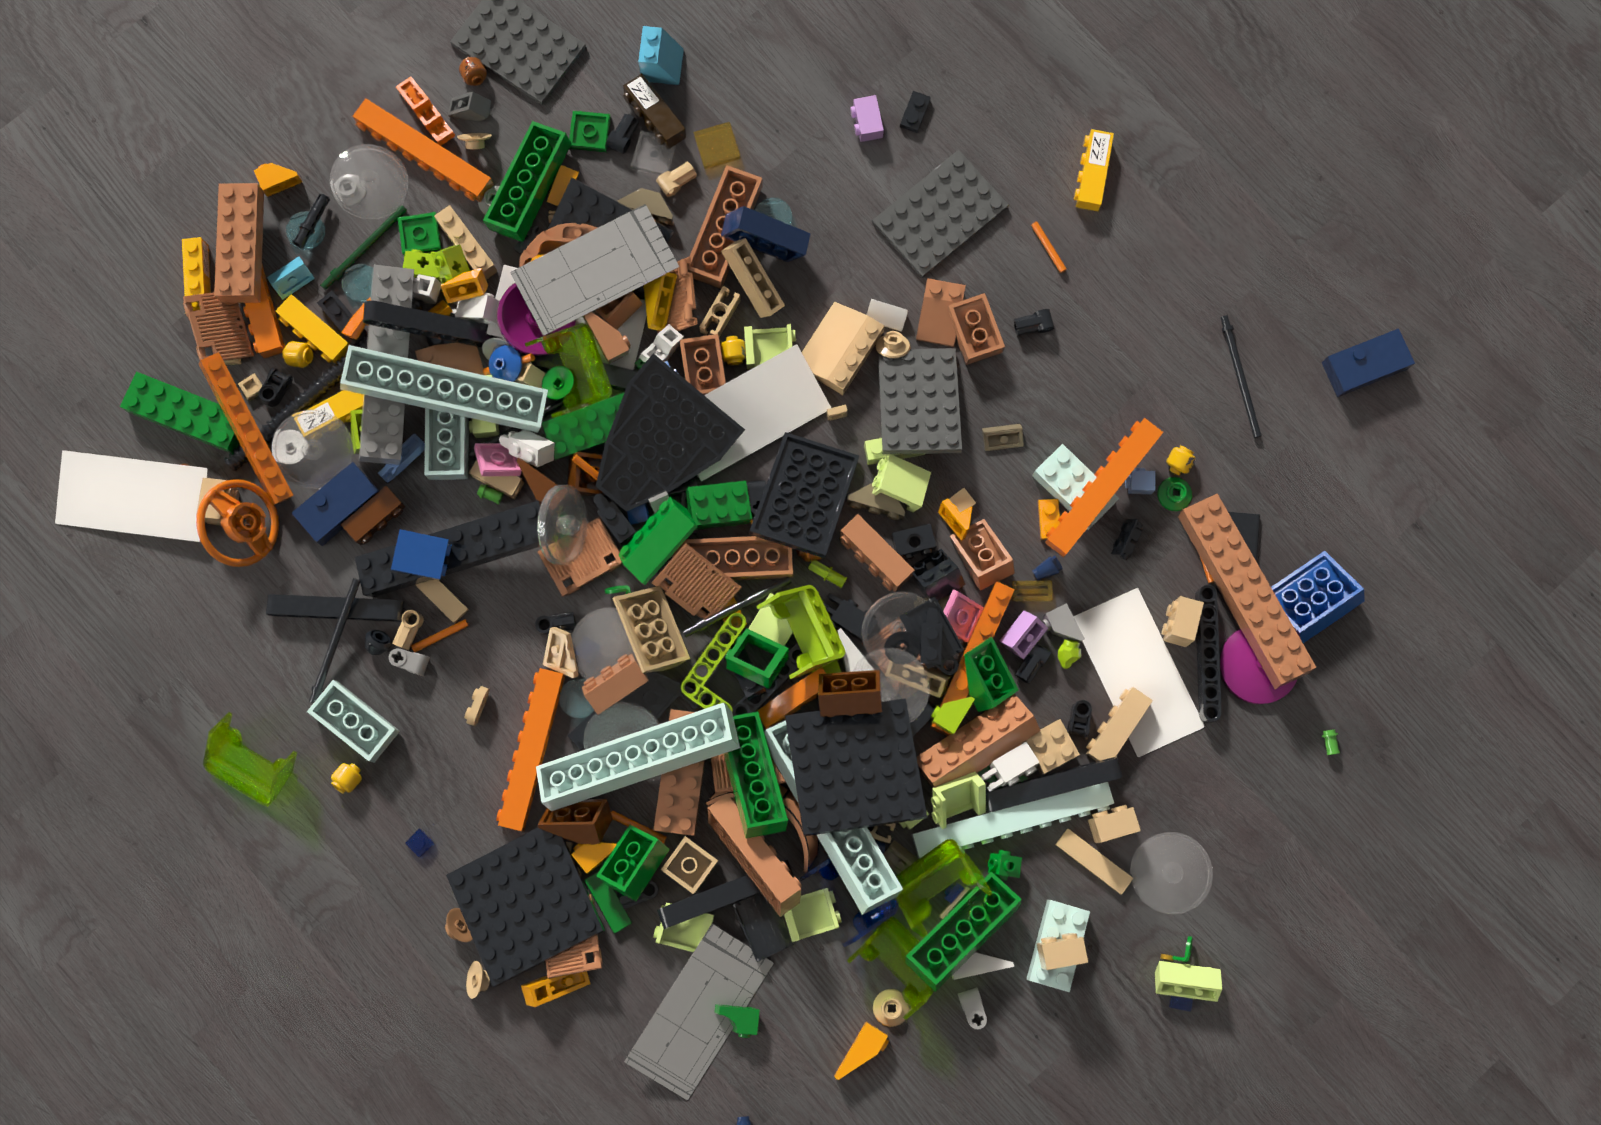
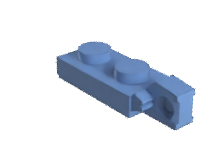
[378,434,425,483]

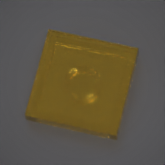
[693,122,741,169]

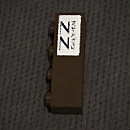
[623,74,686,150]

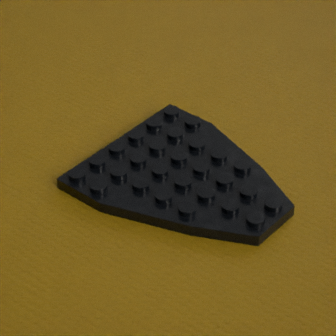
[596,353,745,511]

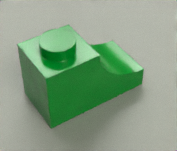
[714,1004,760,1038]

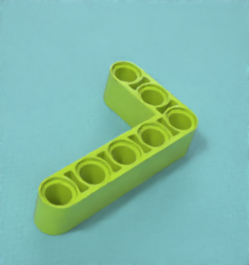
[680,613,746,711]

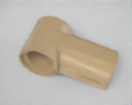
[656,161,697,197]
[392,610,424,650]

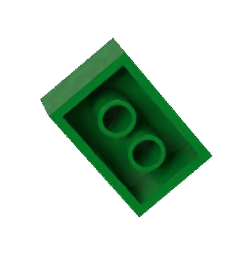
[685,481,752,530]
[596,825,670,901]

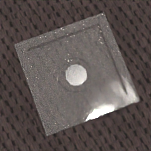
[631,131,677,175]

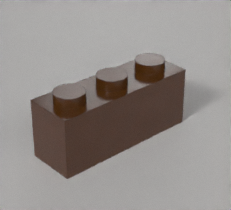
[341,486,405,545]

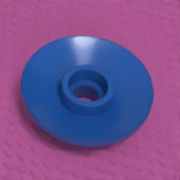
[489,345,522,382]

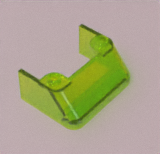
[525,323,612,418]
[203,712,297,806]
[895,839,992,938]
[847,916,934,1020]

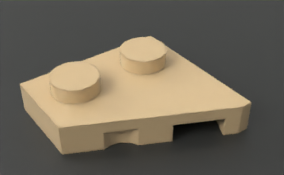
[543,627,578,678]

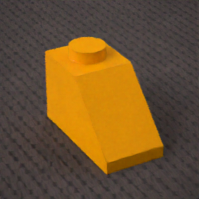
[254,163,302,197]
[441,268,488,304]
[571,842,617,874]

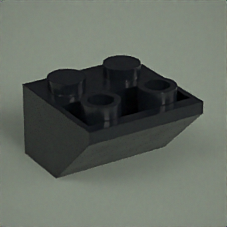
[911,549,966,601]

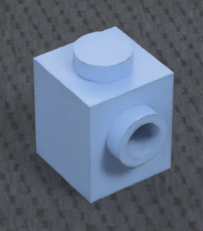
[1125,468,1155,494]

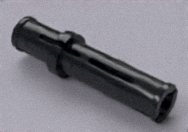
[292,193,330,249]

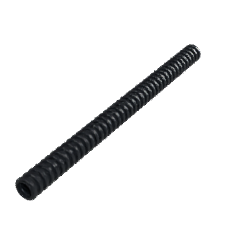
[224,297,423,471]

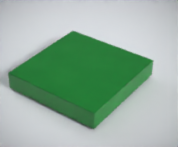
[569,111,611,152]
[398,212,442,256]

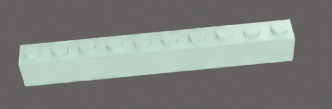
[912,782,1114,861]

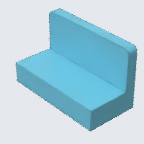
[267,256,315,300]

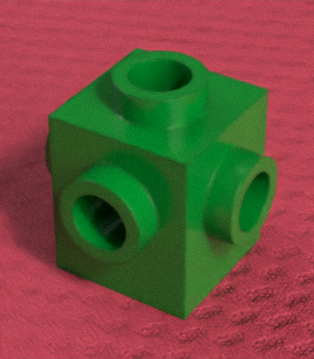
[988,850,1022,880]

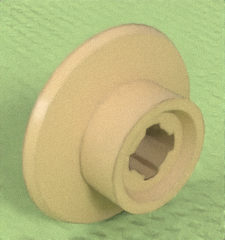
[457,133,492,149]
[876,331,911,358]
[466,961,490,999]
[873,989,910,1027]

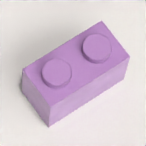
[850,95,884,142]
[999,611,1048,659]

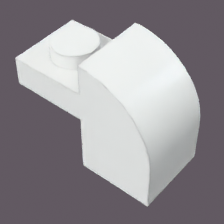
[412,274,441,304]
[639,324,684,362]

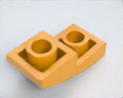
[547,165,579,206]

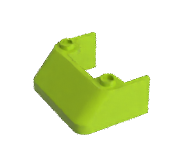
[757,585,845,679]

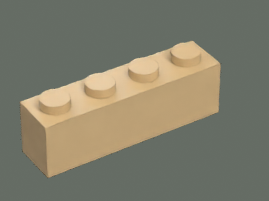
[434,205,497,280]
[721,238,785,318]
[1086,687,1153,761]

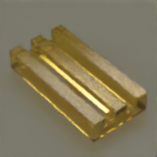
[1012,580,1053,601]

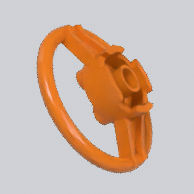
[196,479,279,567]

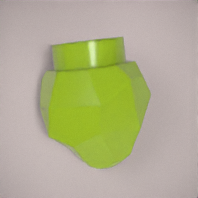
[1058,639,1081,669]

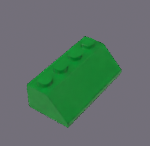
[618,497,697,585]

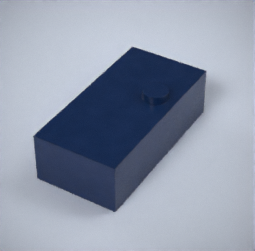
[721,206,811,262]
[1322,328,1415,397]
[292,462,379,546]

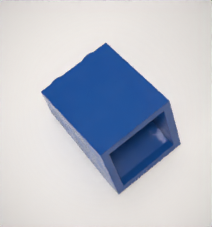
[391,529,451,580]

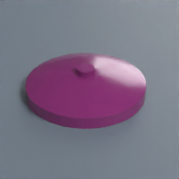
[497,283,576,356]
[1219,629,1297,704]

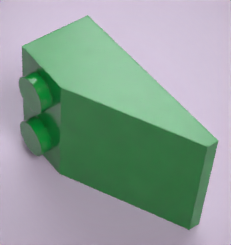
[964,637,1019,712]

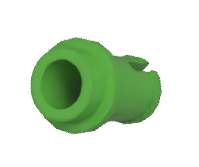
[477,484,504,505]
[1322,729,1340,755]

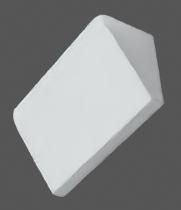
[867,299,908,332]

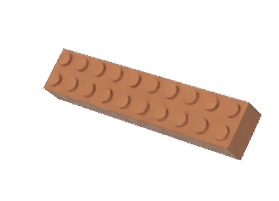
[1178,494,1316,690]

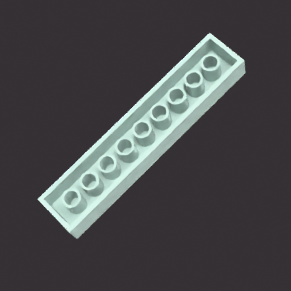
[340,345,548,433]
[536,703,740,811]
[764,721,903,915]

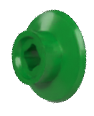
[542,366,574,399]
[1157,477,1192,511]

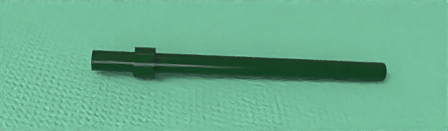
[320,205,407,291]

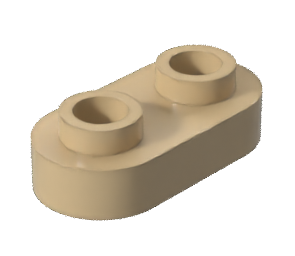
[464,686,489,726]

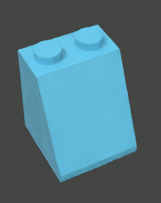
[638,26,684,85]

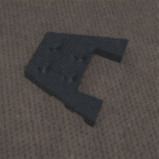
[623,672,707,731]

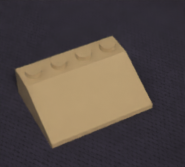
[802,302,884,395]
[612,586,690,673]

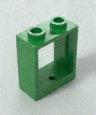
[725,628,789,689]

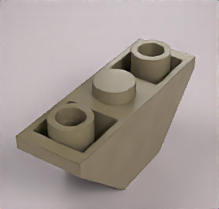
[617,188,674,226]
[847,483,905,521]

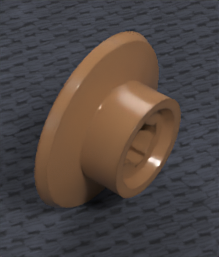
[445,908,472,942]

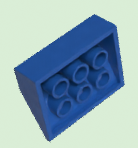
[1271,551,1365,643]

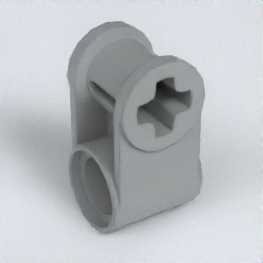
[389,648,430,676]
[958,987,987,1029]

